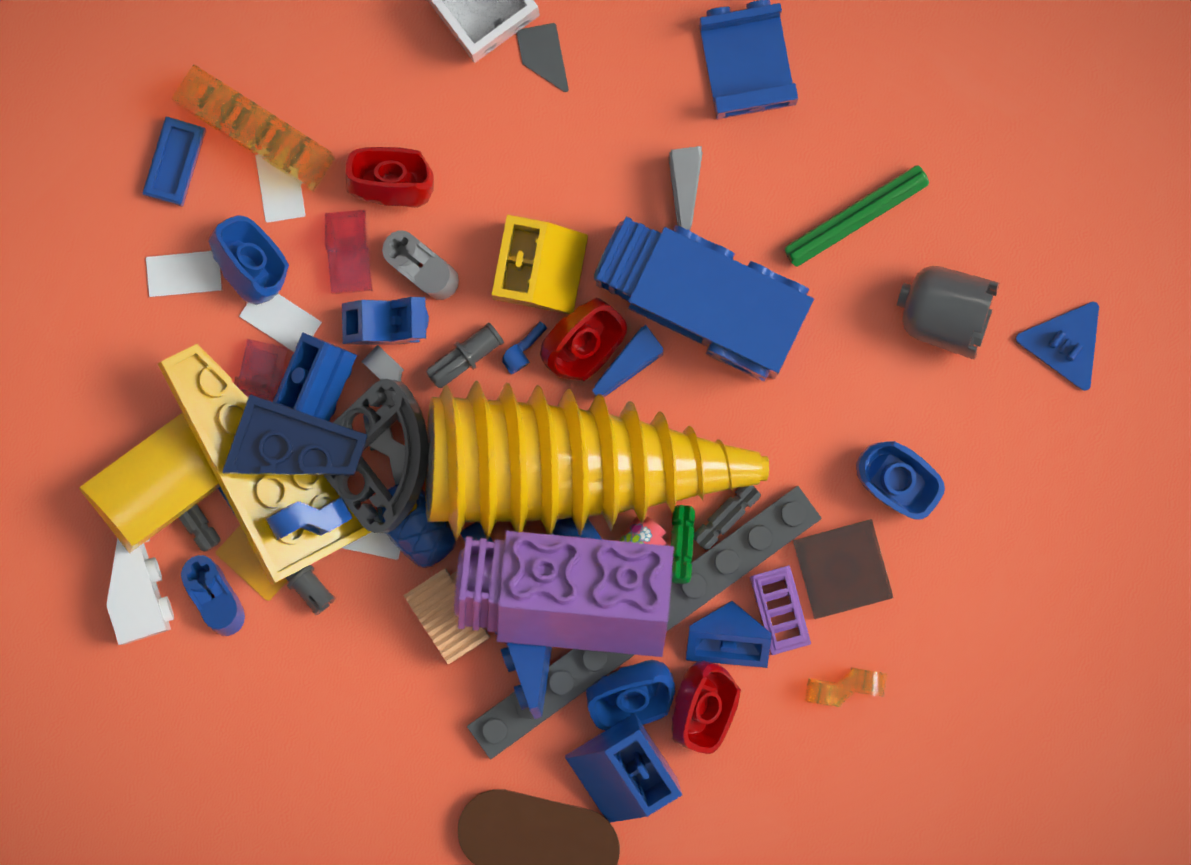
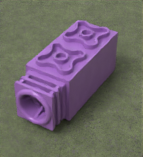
[454,531,674,657]

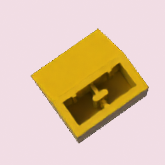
[492,214,588,314]

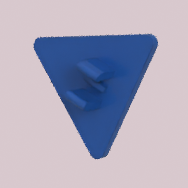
[1016,302,1099,391]

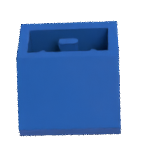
[565,713,683,823]

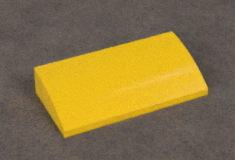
[79,413,220,553]

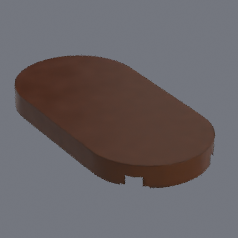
[458,789,620,865]

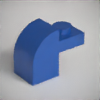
[342,297,429,345]

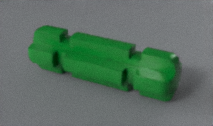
[671,505,695,584]

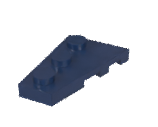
[222,395,368,475]

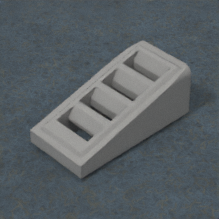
[668,146,703,231]

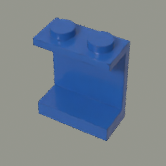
[699,0,798,119]

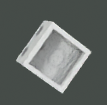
[428,0,540,63]

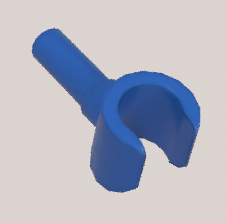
[502,322,547,374]

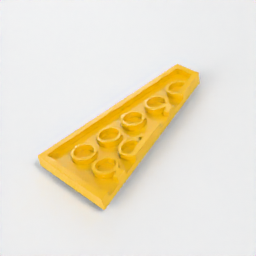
[158,344,371,584]

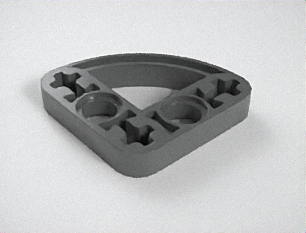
[324,379,428,533]

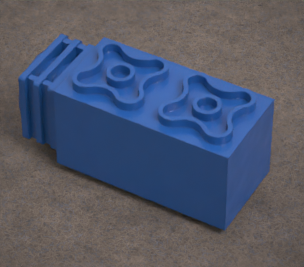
[594,216,814,382]

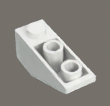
[106,538,174,645]

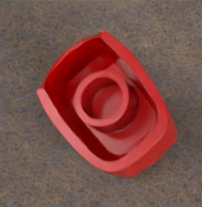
[346,147,434,208]
[540,297,627,381]
[671,661,741,754]

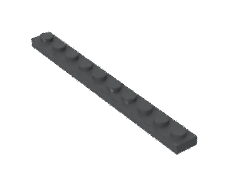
[467,486,822,760]

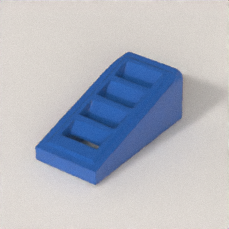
[592,324,664,397]

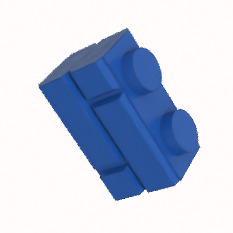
[273,332,357,421]

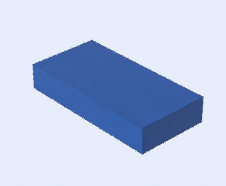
[142,116,206,207]

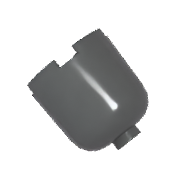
[897,266,999,360]

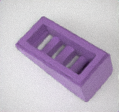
[749,565,811,655]

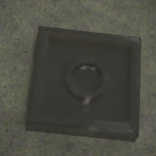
[792,519,894,619]

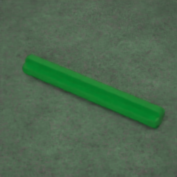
[784,165,929,267]

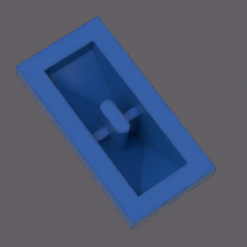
[686,601,772,668]

